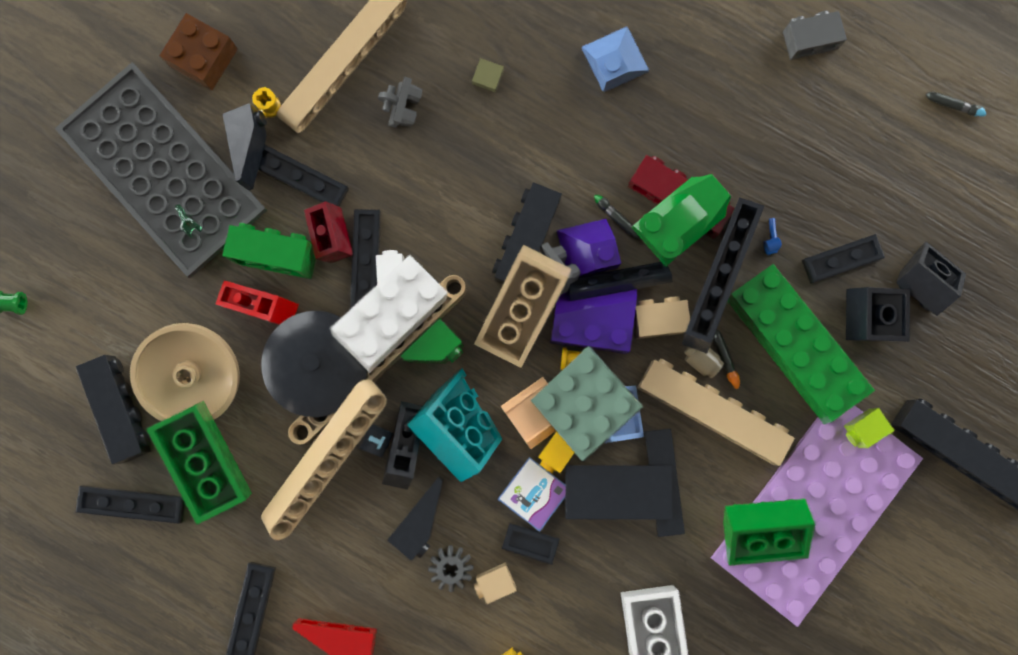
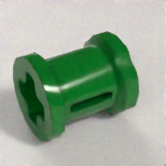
[0,291,28,315]

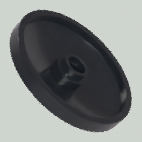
[261,311,369,417]

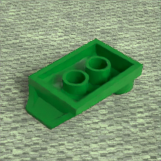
[632,174,731,267]

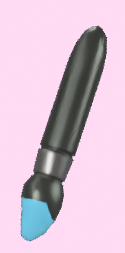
[926,92,987,116]

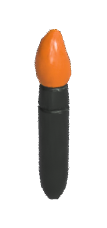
[713,329,740,389]

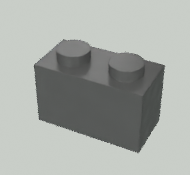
[783,11,847,60]

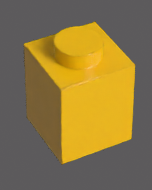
[538,431,575,473]

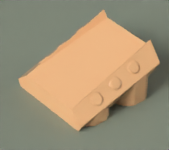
[501,377,556,449]

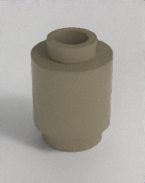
[684,347,724,378]

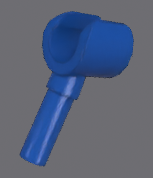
[763,218,782,255]

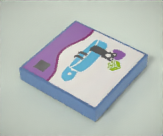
[498,457,565,532]

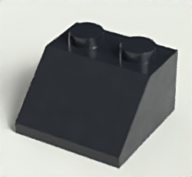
[896,242,966,316]
[846,287,910,342]

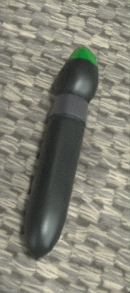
[594,195,640,240]

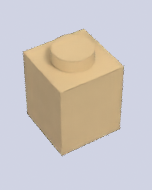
[474,562,516,604]

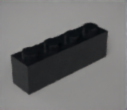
[492,182,562,284]
[75,354,151,465]

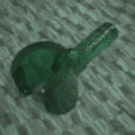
[175,204,202,238]

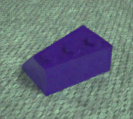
[550,289,637,354]

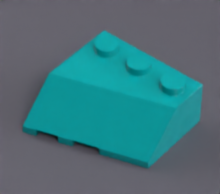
[407,368,502,482]

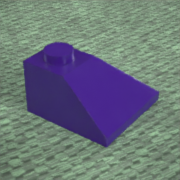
[557,219,621,277]

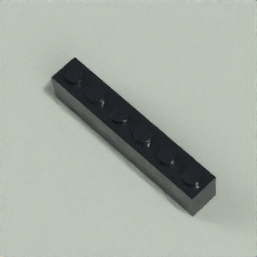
[682,197,764,354]
[891,398,1018,511]

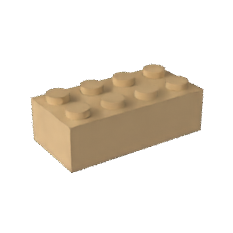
[474,245,571,368]

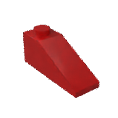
[215,280,299,325]
[292,618,377,655]

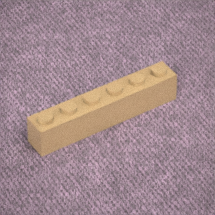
[637,359,795,466]

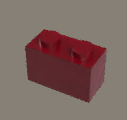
[304,202,353,263]

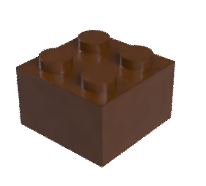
[159,13,238,90]

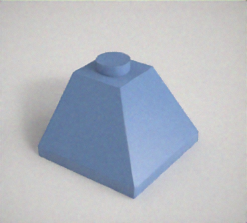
[582,27,649,92]

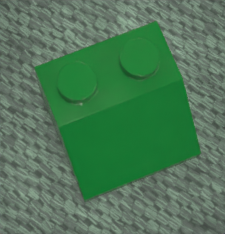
[401,319,464,364]

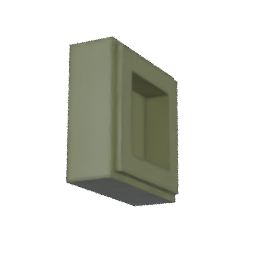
[472,58,504,92]

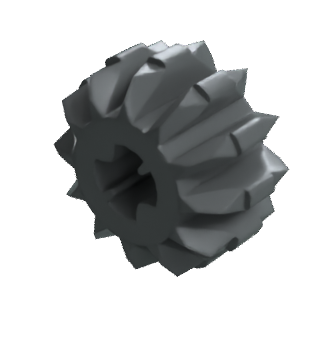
[428,545,474,592]

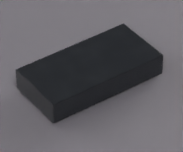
[502,522,560,565]

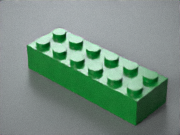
[728,264,875,425]

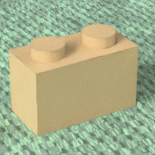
[634,296,690,339]

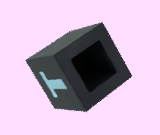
[356,423,393,457]

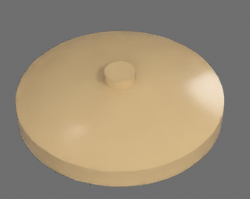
[130,323,240,421]

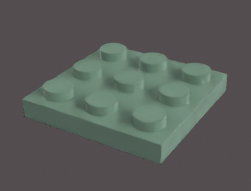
[531,347,643,461]

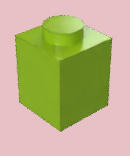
[843,408,894,448]

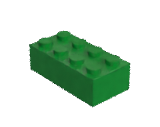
[147,401,252,524]

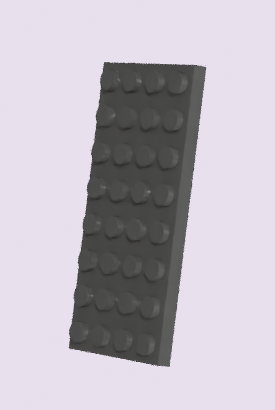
[55,62,267,278]

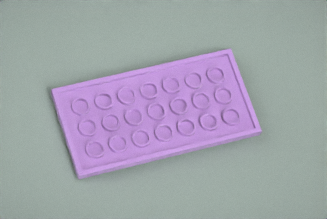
[711,406,923,627]

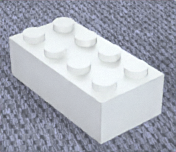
[330,255,448,372]
[621,585,688,655]

